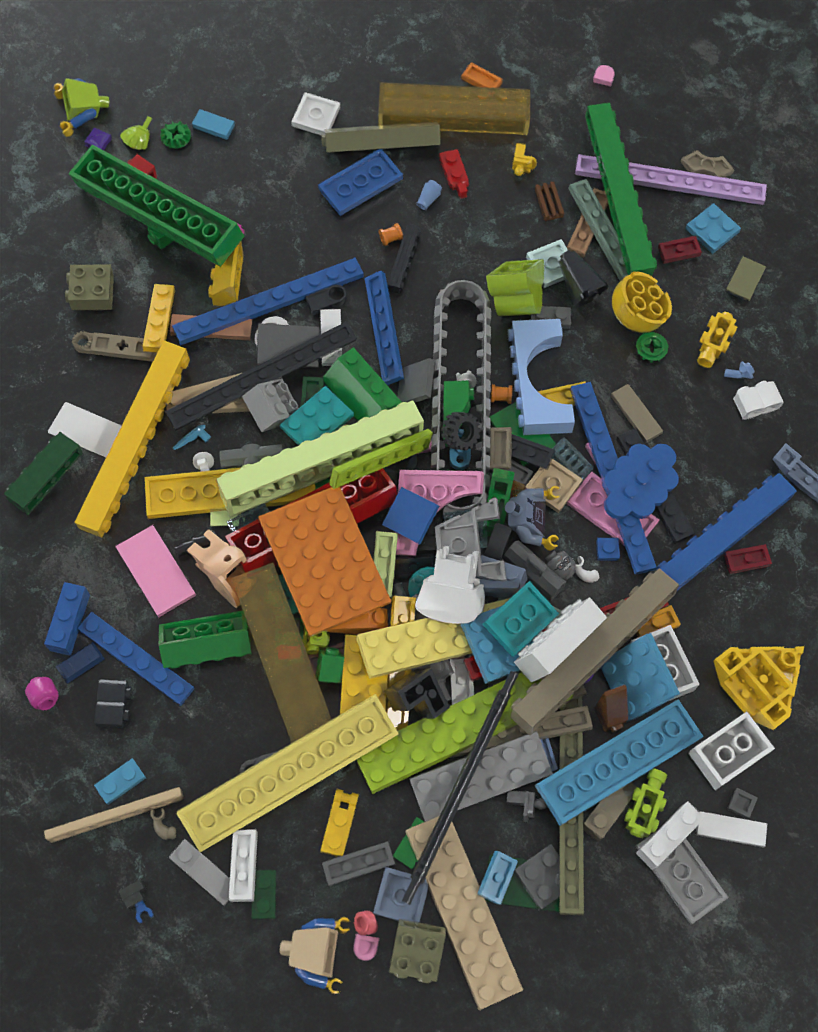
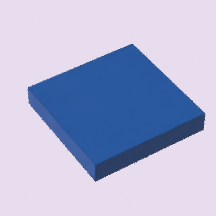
[382,487,440,544]

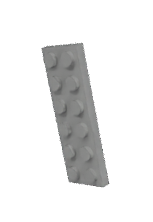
[410,731,553,822]

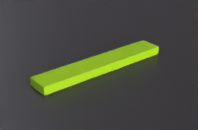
[329,429,433,489]

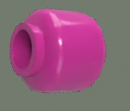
[25,677,59,710]

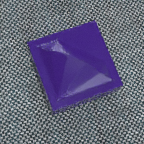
[85,128,112,151]

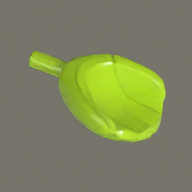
[120,116,152,150]

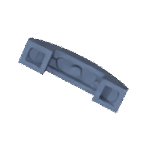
[773,443,818,502]

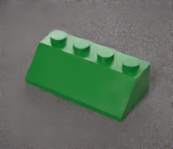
[323,347,402,422]
[159,610,251,668]

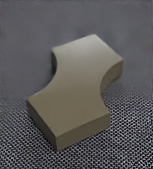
[681,151,734,178]

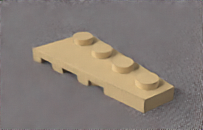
[167,373,250,413]

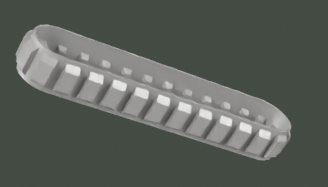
[431,280,491,520]

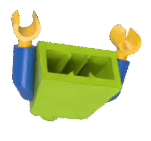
[54,78,109,137]

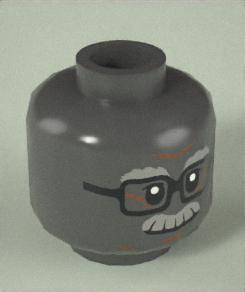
[545,550,576,581]

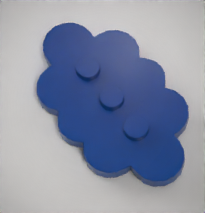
[602,444,679,519]

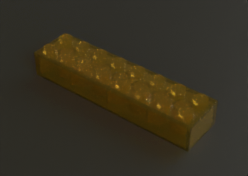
[378,82,530,135]
[231,563,332,744]

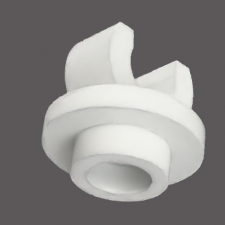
[456,371,477,388]
[193,452,214,471]

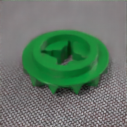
[160,121,191,148]
[636,332,668,363]

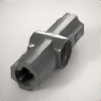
[220,444,283,469]

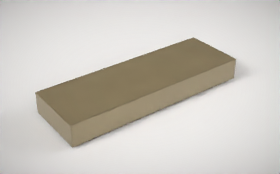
[611,384,663,443]

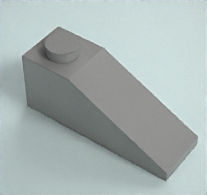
[169,839,230,906]

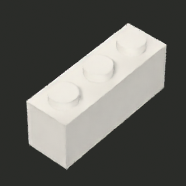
[636,802,705,870]

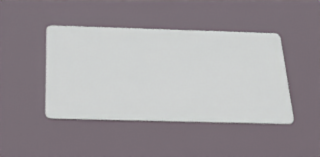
[48,402,121,457]

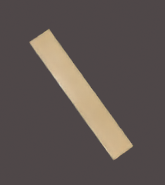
[44,787,184,842]

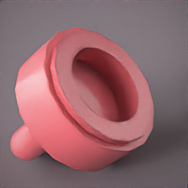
[354,911,378,936]

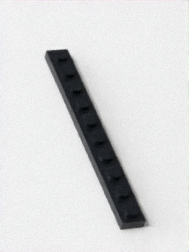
[166,321,357,431]

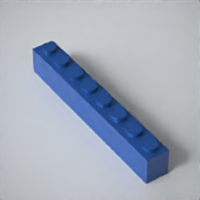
[656,473,797,592]

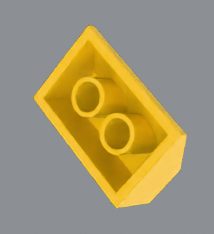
[209,242,243,306]

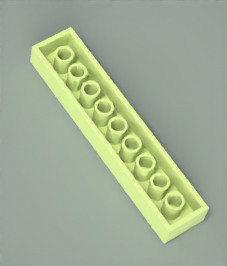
[217,401,424,517]

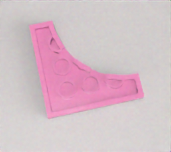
[395,470,484,556]

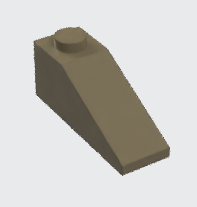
[583,782,636,842]

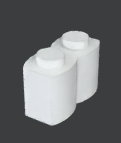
[733,381,784,419]

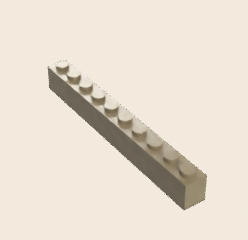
[510,568,679,736]

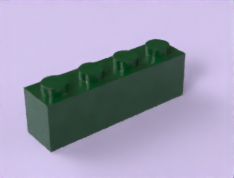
[4,432,83,515]

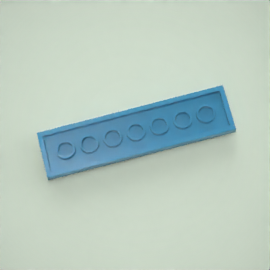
[535,699,704,826]

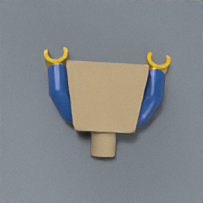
[280,917,349,994]

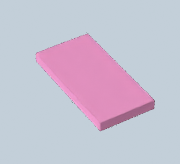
[567,472,659,546]
[116,525,196,618]

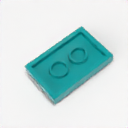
[280,386,354,445]
[483,581,559,657]

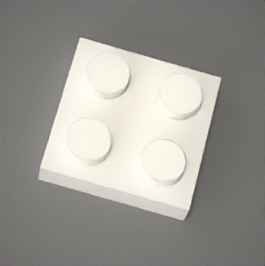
[292,92,340,135]

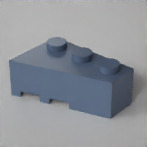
[472,555,527,598]

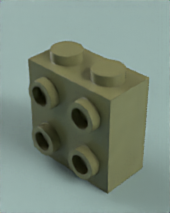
[65,264,114,310]
[390,919,446,983]

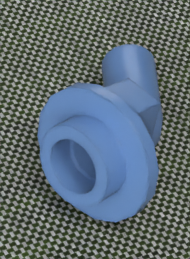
[724,361,755,379]

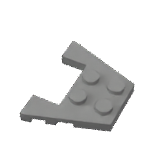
[435,498,507,582]

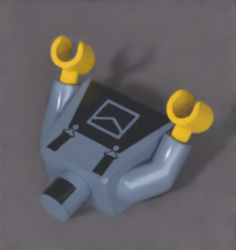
[505,486,560,551]

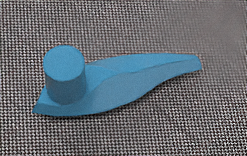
[173,425,211,450]

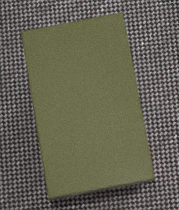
[726,256,766,301]

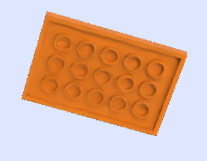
[258,487,391,637]

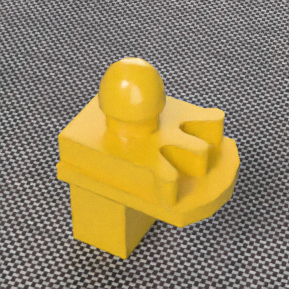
[512,143,537,176]

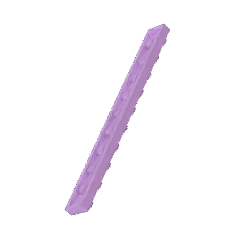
[575,154,767,205]

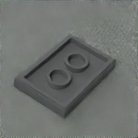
[257,323,319,368]

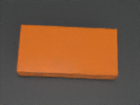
[461,63,503,96]

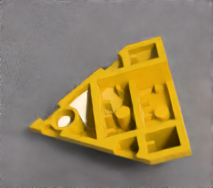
[714,646,804,730]

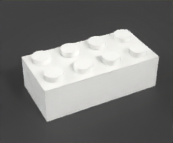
[514,597,607,682]

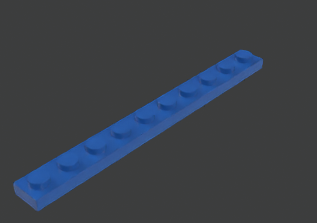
[172,258,364,346]
[570,382,657,575]

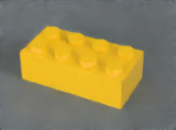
[340,635,388,715]

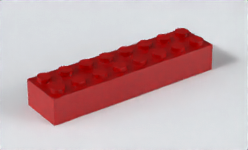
[225,468,398,580]

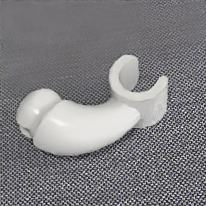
[572,556,599,583]

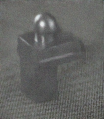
[507,791,547,822]

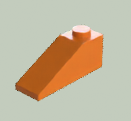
[326,608,388,635]

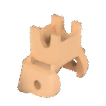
[187,529,257,608]

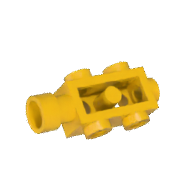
[697,312,737,368]

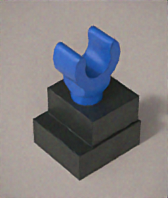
[118,880,154,923]

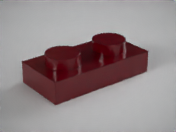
[658,236,702,264]
[724,544,772,574]

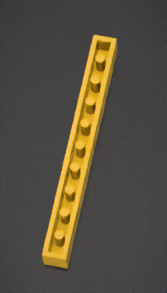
[74,340,190,537]

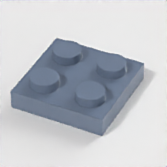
[373,867,428,923]

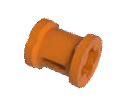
[379,223,403,246]
[490,384,512,404]

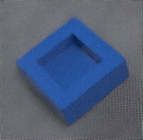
[596,538,620,561]

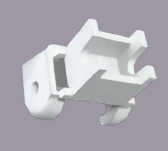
[415,546,485,624]

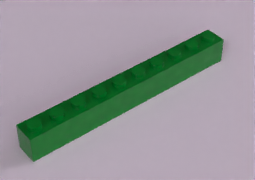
[585,103,657,276]

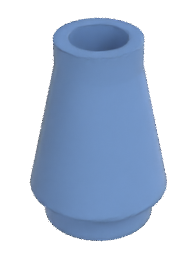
[416,180,442,210]

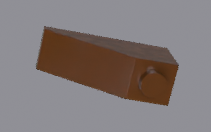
[594,684,628,733]

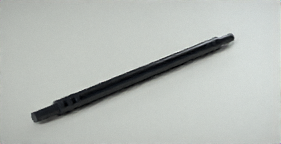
[402,671,519,905]

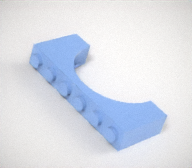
[508,319,575,435]

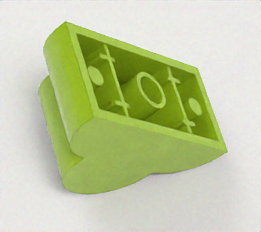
[486,259,544,316]

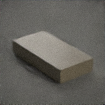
[490,427,512,470]

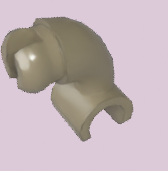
[150,808,176,840]

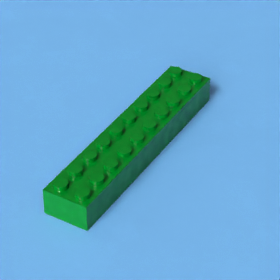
[68,145,244,267]

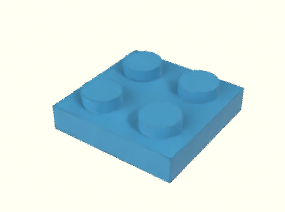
[685,203,741,254]

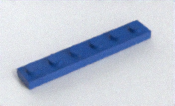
[365,271,404,385]
[77,612,194,706]

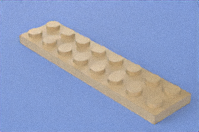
[405,817,523,1010]

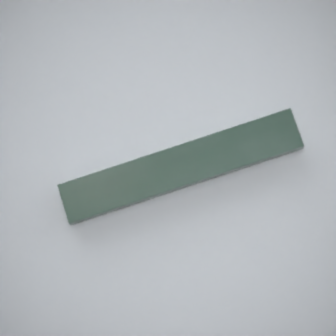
[568,179,628,281]

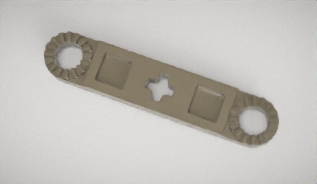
[72,331,158,362]

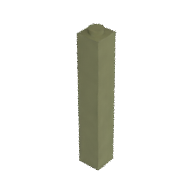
[321,122,440,152]

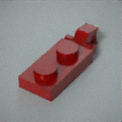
[439,149,469,199]

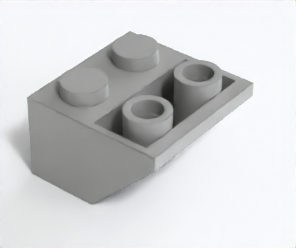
[242,379,299,432]

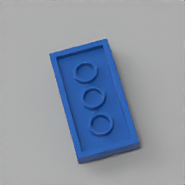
[318,149,403,216]

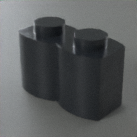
[95,679,132,728]

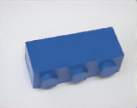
[44,582,90,656]

